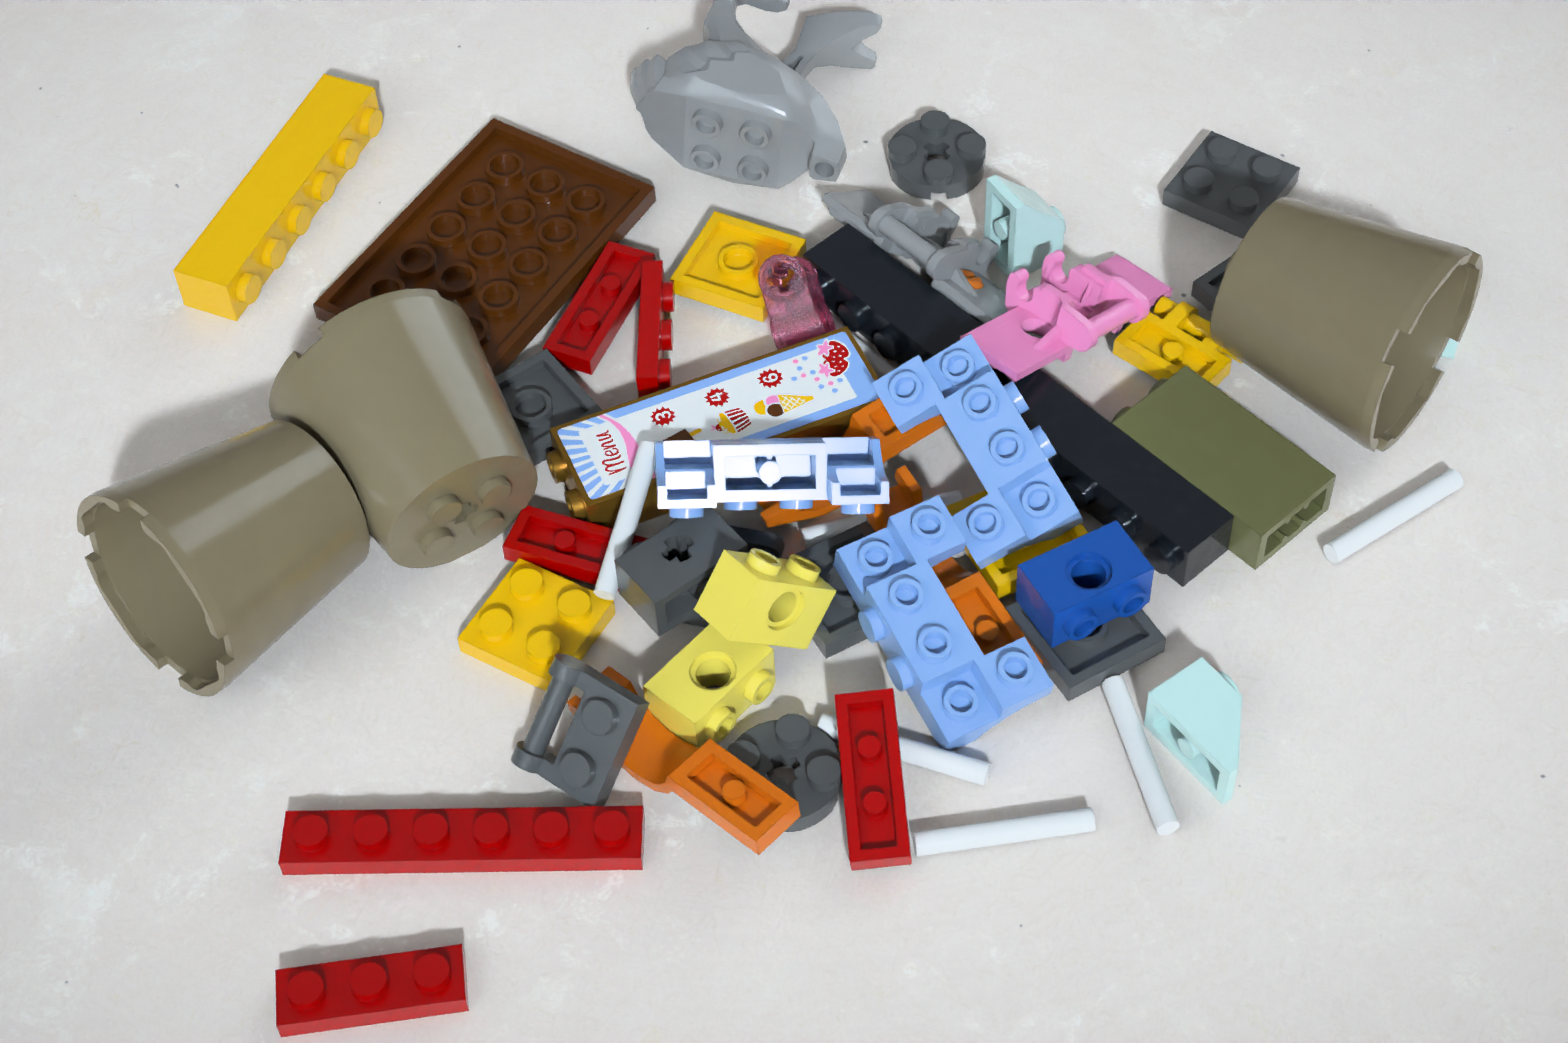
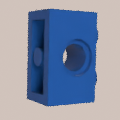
[1015,520,1154,648]

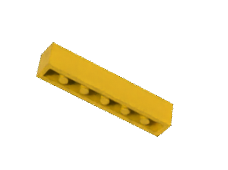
[173,74,383,321]

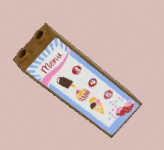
[545,326,879,529]

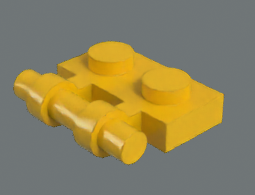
[1113,296,1243,387]

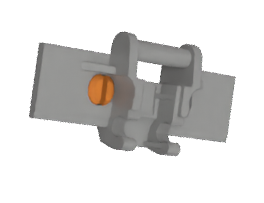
[822,190,1008,325]

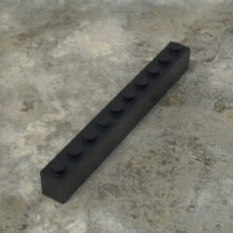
[803,224,1234,587]

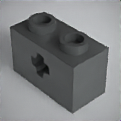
[614,508,748,637]

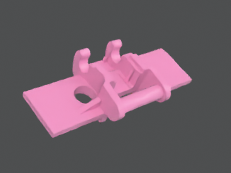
[960,250,1173,382]

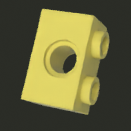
[694,548,837,650]
[643,624,776,747]

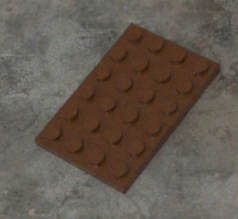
[313,118,656,376]

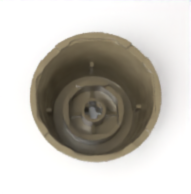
[1210,197,1483,452]
[269,288,538,568]
[77,420,370,697]

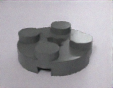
[888,110,986,200]
[727,714,842,832]

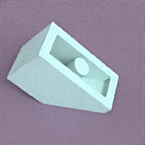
[984,175,1066,277]
[1144,657,1242,804]

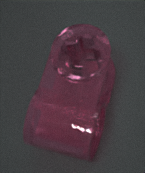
[758,254,836,350]

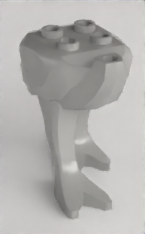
[630,0,882,189]

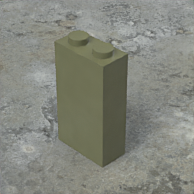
[1111,366,1336,570]

